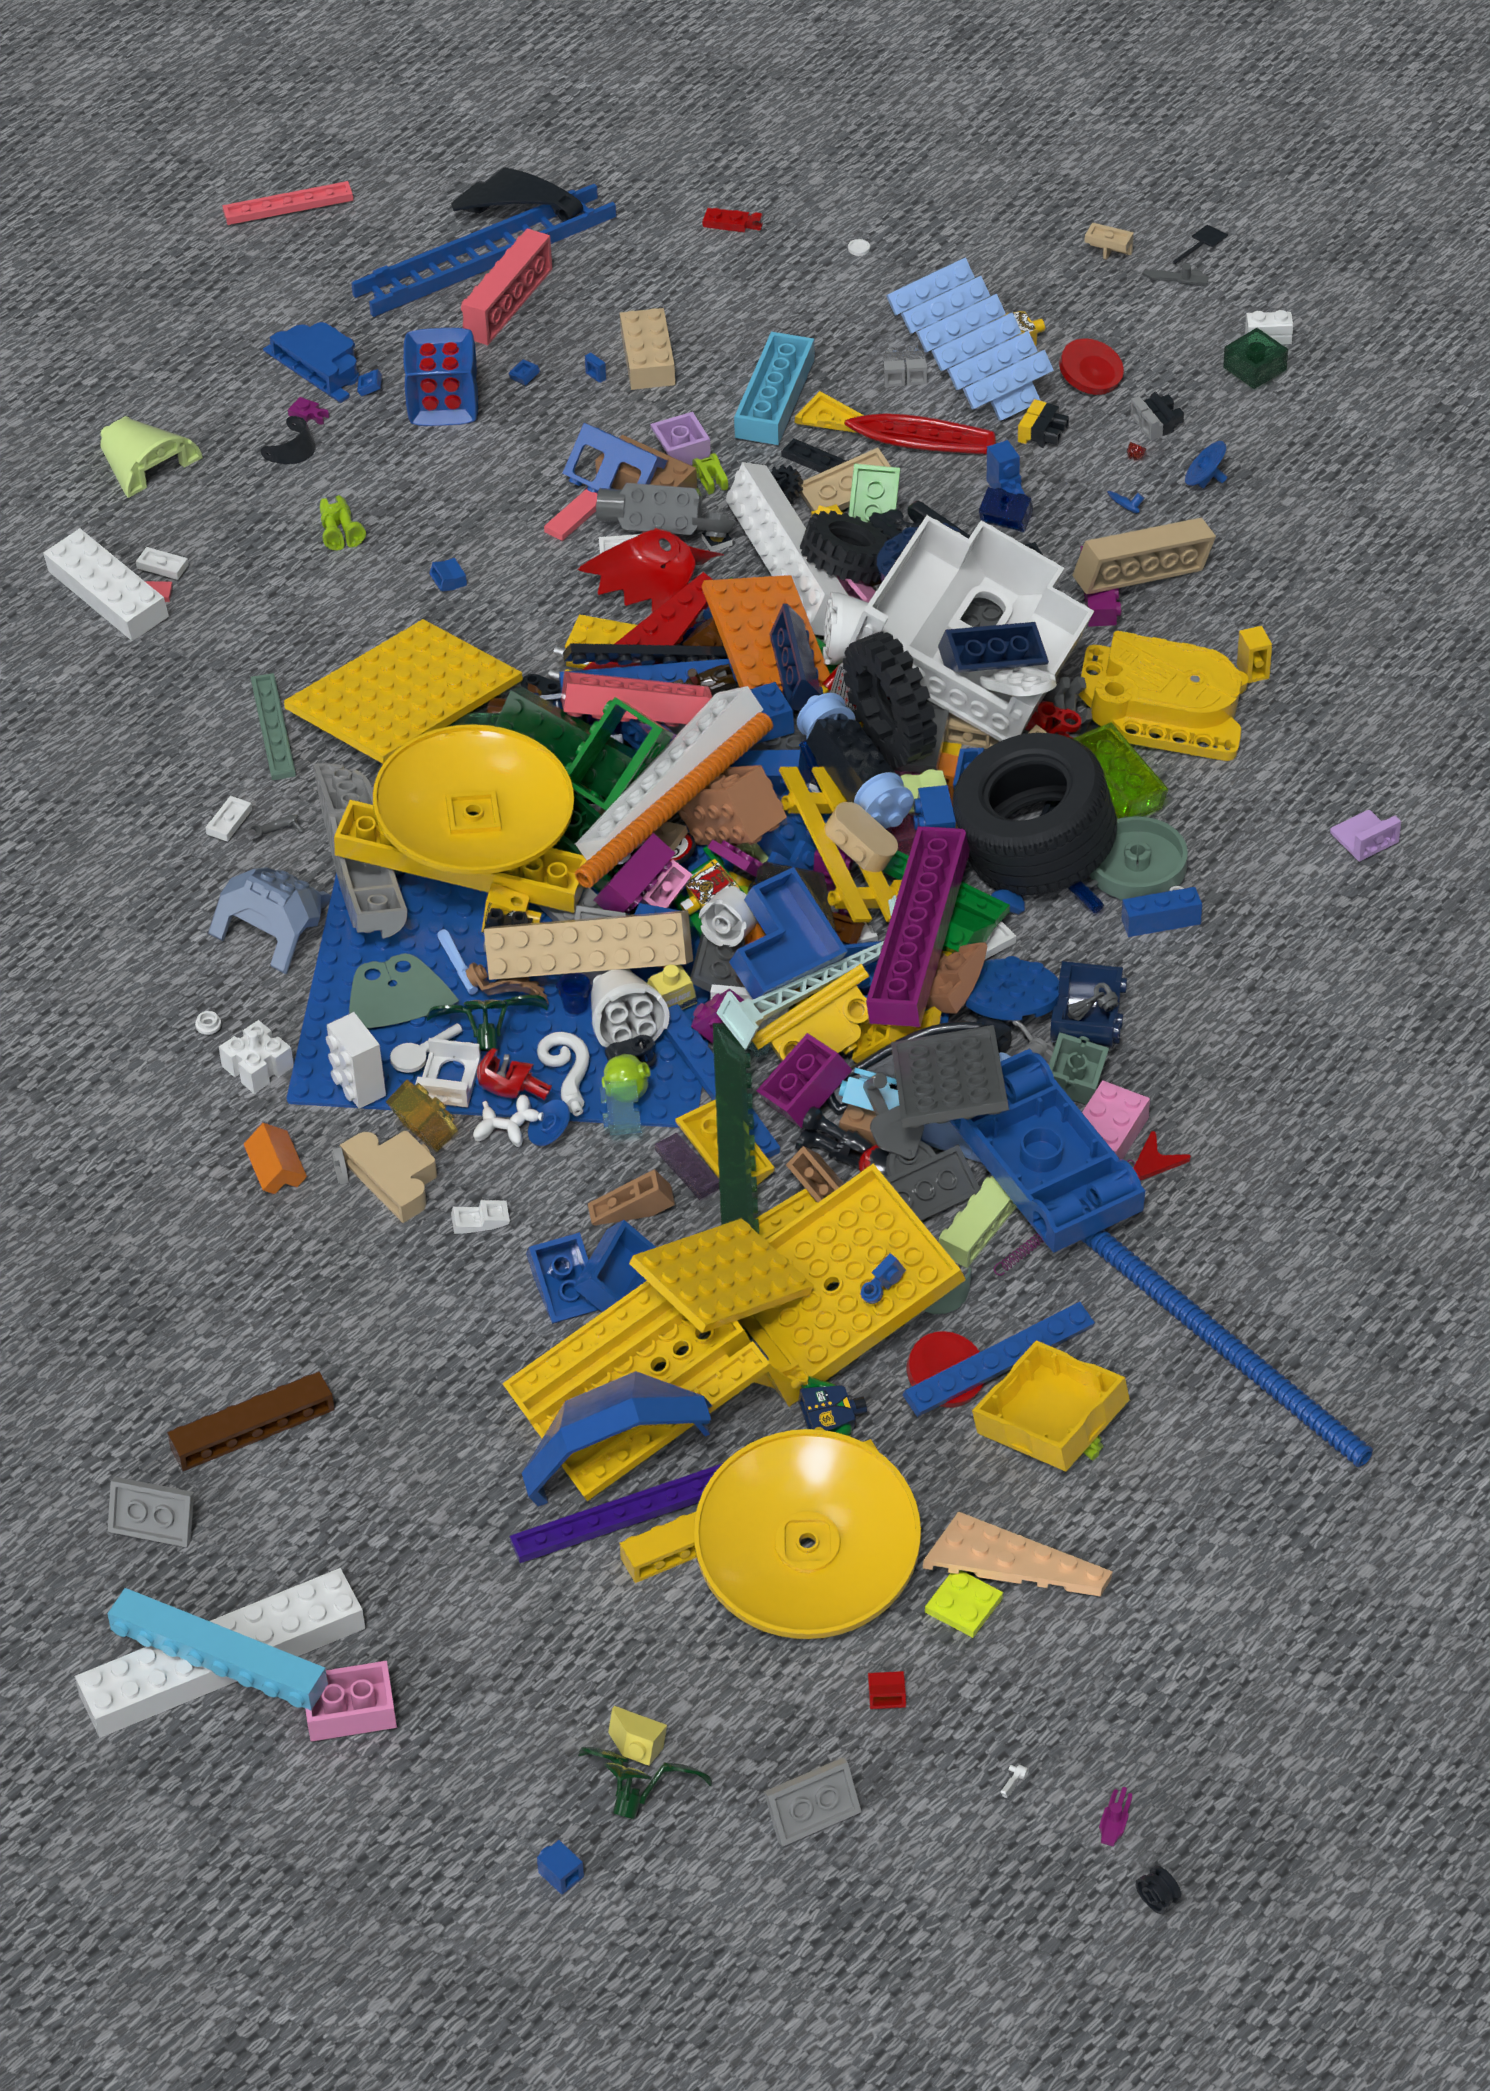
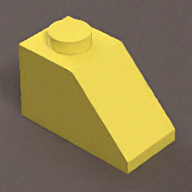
[608,1706,667,1766]

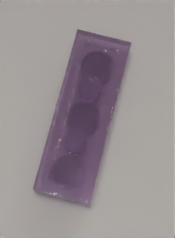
[655,1132,721,1200]

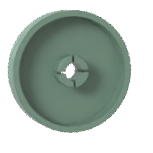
[1090,816,1188,900]

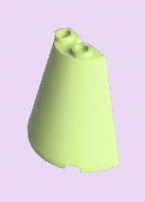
[100,416,203,498]

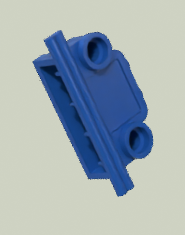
[263,322,359,403]

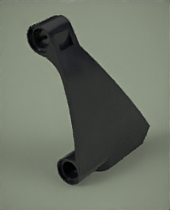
[451,167,584,222]

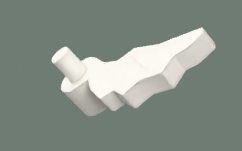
[1001,1765,1029,1798]

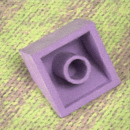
[651,412,711,466]

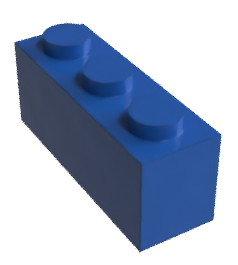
[1121,887,1202,937]

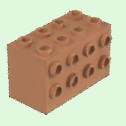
[679,765,787,846]

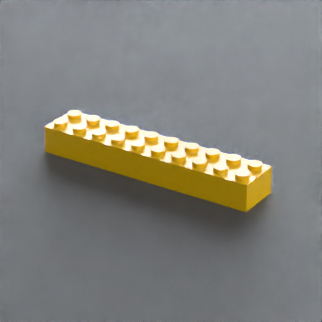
[334,800,587,913]

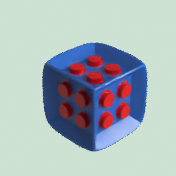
[403,328,478,426]

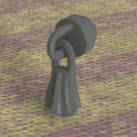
[1067,983,1119,1021]

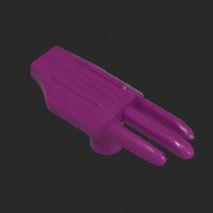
[1099,1787,1132,1847]

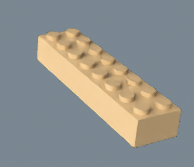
[484,910,693,980]

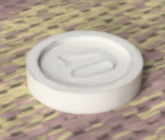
[848,239,870,256]

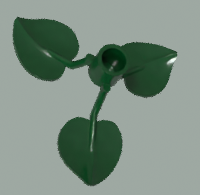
[427,995,548,1051]
[578,1747,712,1819]

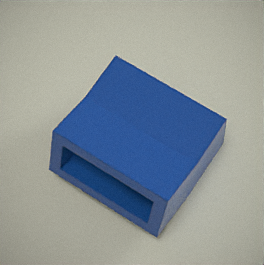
[429,558,467,591]

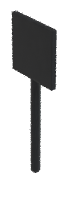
[1173,224,1228,264]

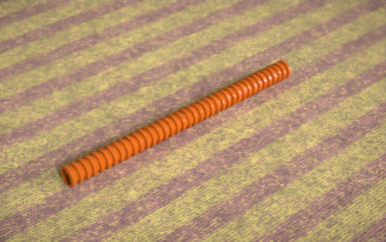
[575,712,773,888]

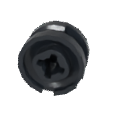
[1135,1865,1182,1914]

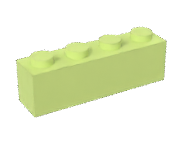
[939,1176,1017,1268]

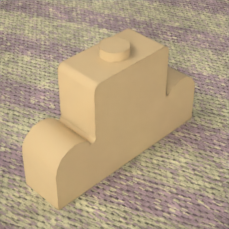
[340,1131,437,1223]

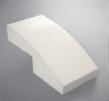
[451,1200,510,1234]

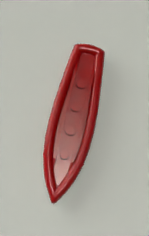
[844,413,996,454]

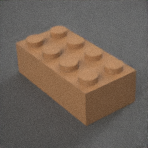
[595,435,697,489]

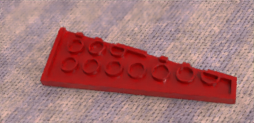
[582,572,713,720]

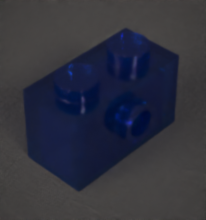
[979,487,1033,532]

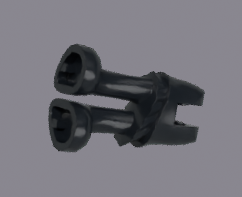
[795,1106,874,1168]

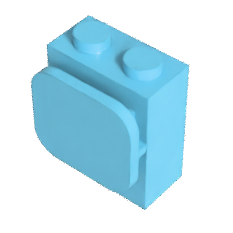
[839,1067,900,1111]

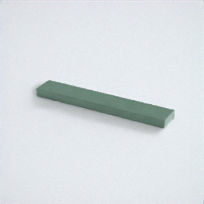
[251,673,296,781]

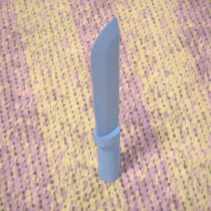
[437,929,478,994]

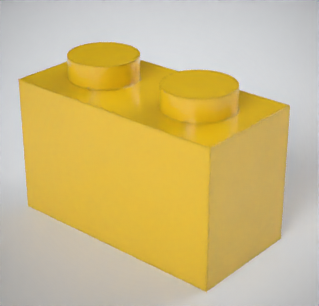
[1237,626,1272,683]

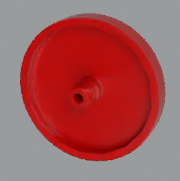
[1059,338,1124,395]
[906,1331,984,1408]

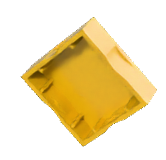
[972,1340,1130,1472]

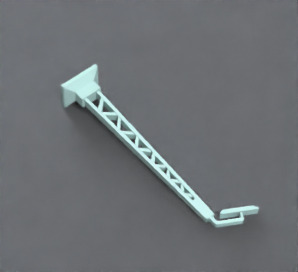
[717,895,896,1050]

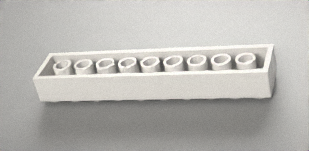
[726,462,848,636]
[575,686,763,864]
[75,1568,365,1738]

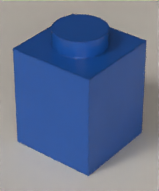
[537,1840,584,1895]

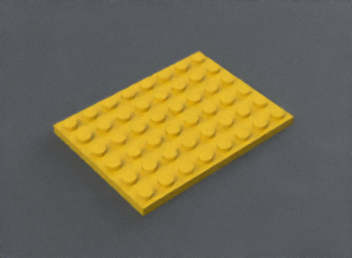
[284,619,523,764]

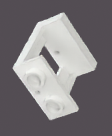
[415,1038,481,1107]

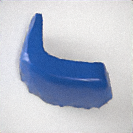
[991,889,1025,915]

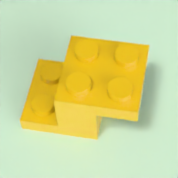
[852,1007,941,1063]

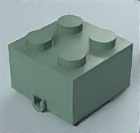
[1049,1032,1109,1104]

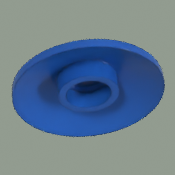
[528,1099,570,1146]

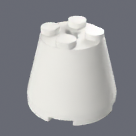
[823,592,868,665]
[591,969,669,1049]

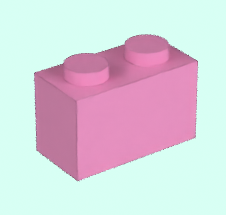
[640,859,692,908]

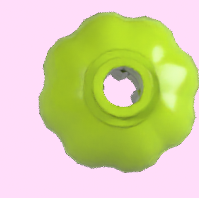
[602,1054,651,1102]

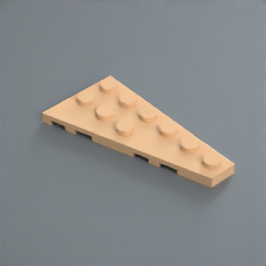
[923,1512,1113,1596]

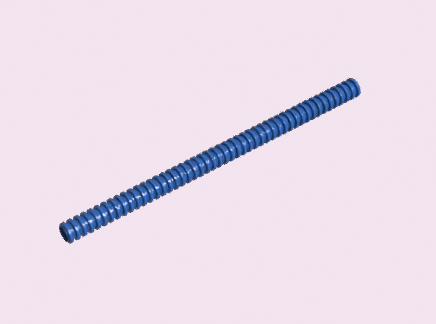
[1081,1229,1373,1467]

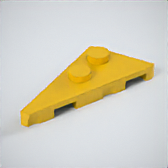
[794,391,863,433]

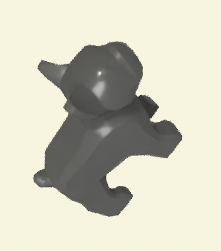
[1042,675,1092,726]

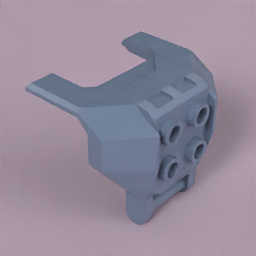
[208,867,331,974]

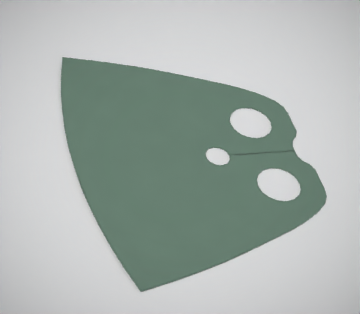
[349,953,459,1028]

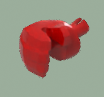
[477,1048,552,1101]

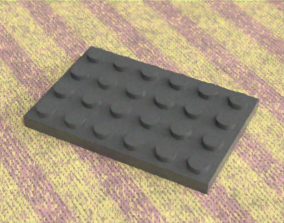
[891,1025,1009,1128]

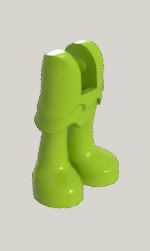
[319,495,366,551]

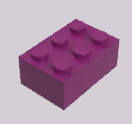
[593,833,675,914]
[756,1033,852,1128]

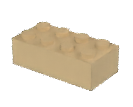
[620,308,675,390]

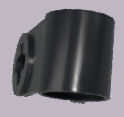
[605,1035,657,1068]

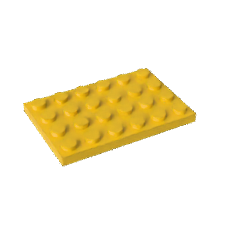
[629,1218,814,1333]

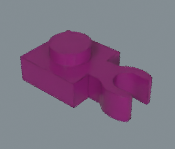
[288,397,329,425]

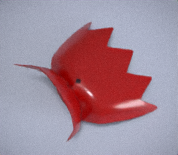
[578,528,724,612]

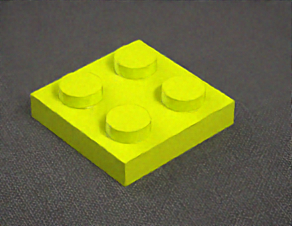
[925,1570,1003,1638]

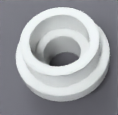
[195,1011,221,1035]

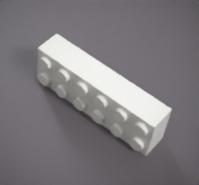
[43,528,169,641]

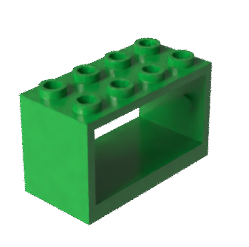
[565,697,674,811]

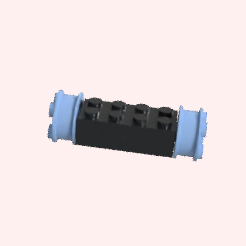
[797,693,914,829]

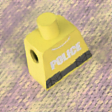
[647,964,697,1010]

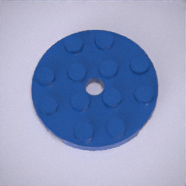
[966,956,1060,1020]

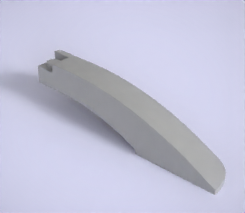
[313,763,407,938]

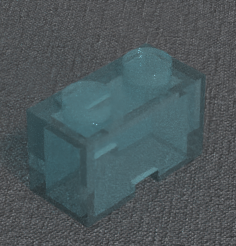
[600,1079,641,1136]

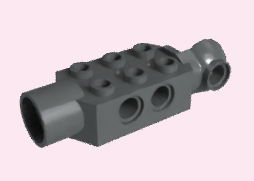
[596,483,736,538]

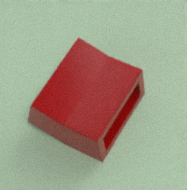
[868,1671,906,1709]

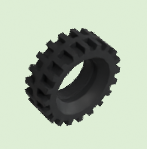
[800,511,891,584]

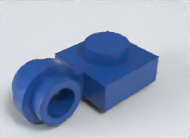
[861,1253,906,1304]

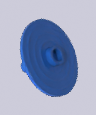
[1185,441,1227,489]

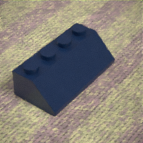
[770,603,823,710]
[938,622,1049,673]

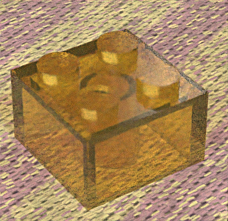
[386,1079,458,1152]

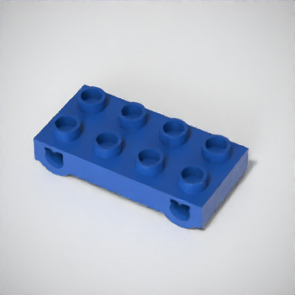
[949,1048,1146,1253]

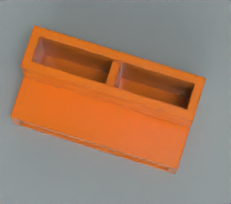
[243,1123,307,1194]

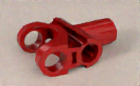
[1024,702,1082,739]

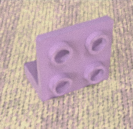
[1330,810,1401,862]

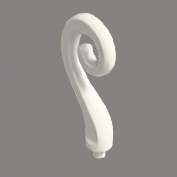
[537,1032,590,1116]

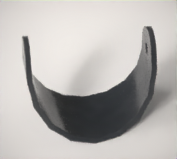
[261,416,316,465]

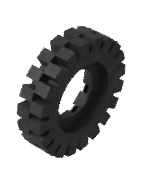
[843,631,937,768]

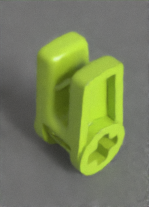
[692,453,728,495]

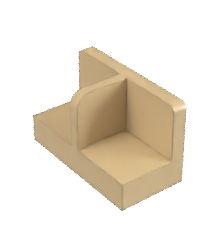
[1085,223,1134,260]

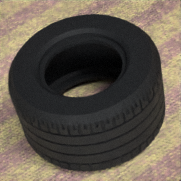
[953,733,1117,895]

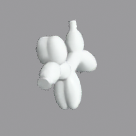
[473,1095,544,1147]

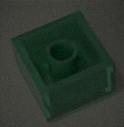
[1223,328,1288,389]

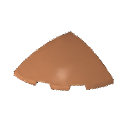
[926,942,988,1014]

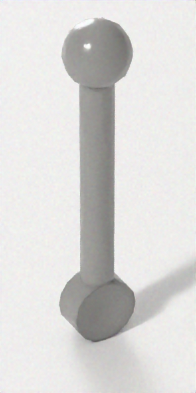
[497,1054,510,1078]

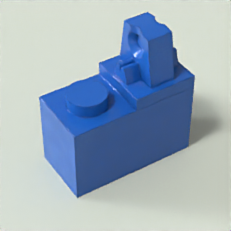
[986,440,1025,505]

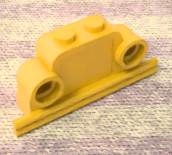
[752,964,869,1062]

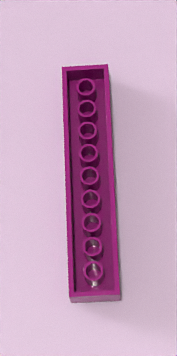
[866,826,970,1027]

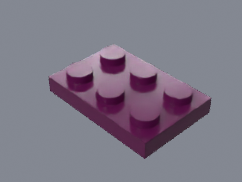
[708,839,769,881]

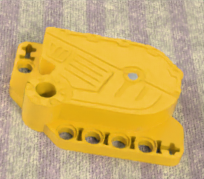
[1078,631,1249,761]

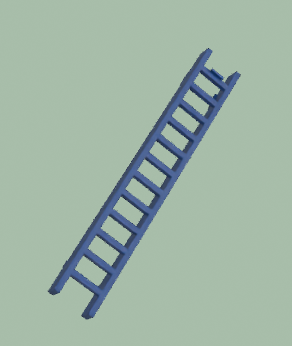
[351,184,616,317]

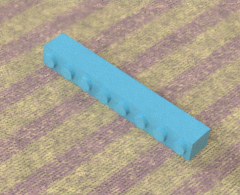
[107,1588,328,1710]

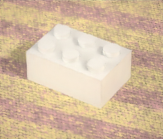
[326,1012,386,1108]

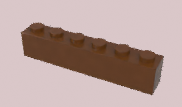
[167,1371,335,1472]

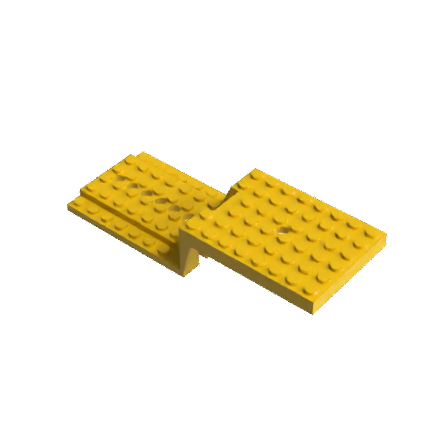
[502,1163,966,1501]

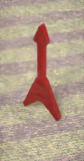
[1133,1131,1191,1180]

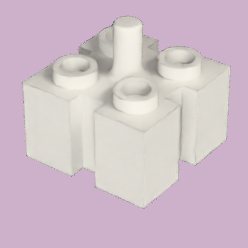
[219,1020,294,1094]

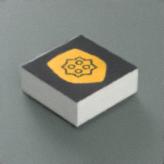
[702,532,732,552]

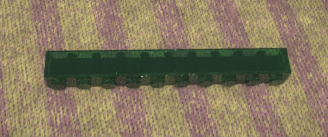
[713,1023,759,1234]

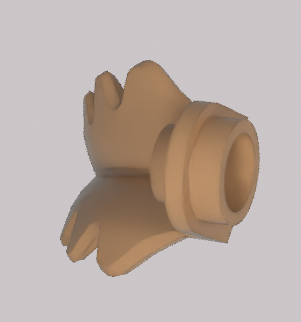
[466,962,549,1005]

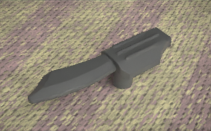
[1143,264,1209,286]

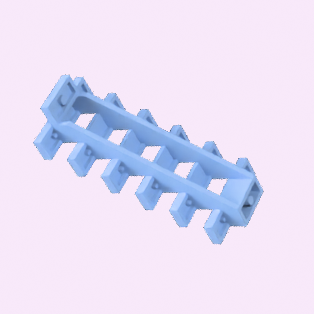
[886,257,1054,421]

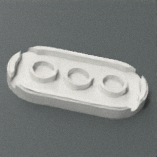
[980,667,1057,696]

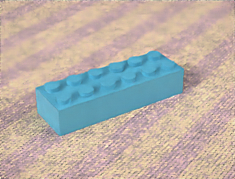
[734,332,815,445]

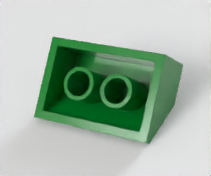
[942,906,996,953]

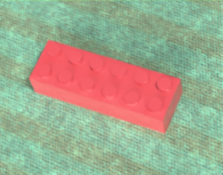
[461,228,552,345]
[561,671,712,727]

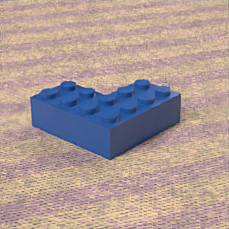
[729,867,847,999]

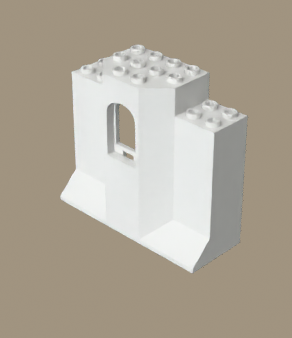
[848,515,1094,741]

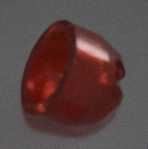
[1127,442,1147,461]

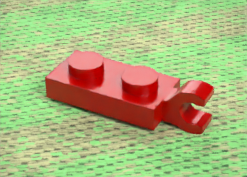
[702,208,763,232]

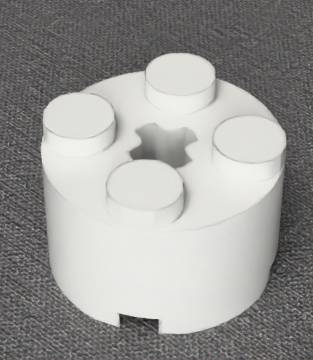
[699,886,757,947]

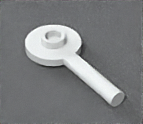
[390,1023,462,1073]

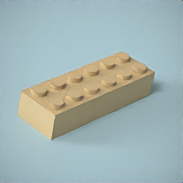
[1072,518,1216,595]

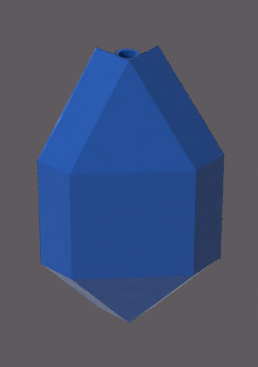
[522,1371,712,1506]

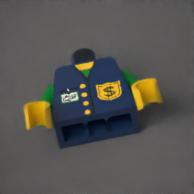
[790,1367,867,1436]

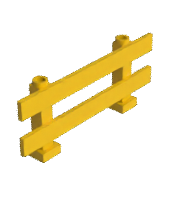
[779,767,902,922]

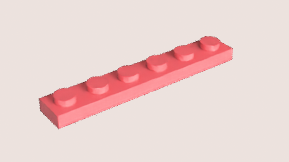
[222,181,353,225]

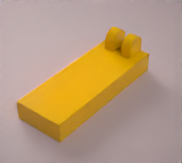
[748,1188,818,1239]

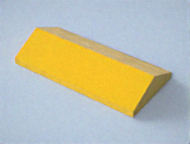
[675,1097,775,1193]

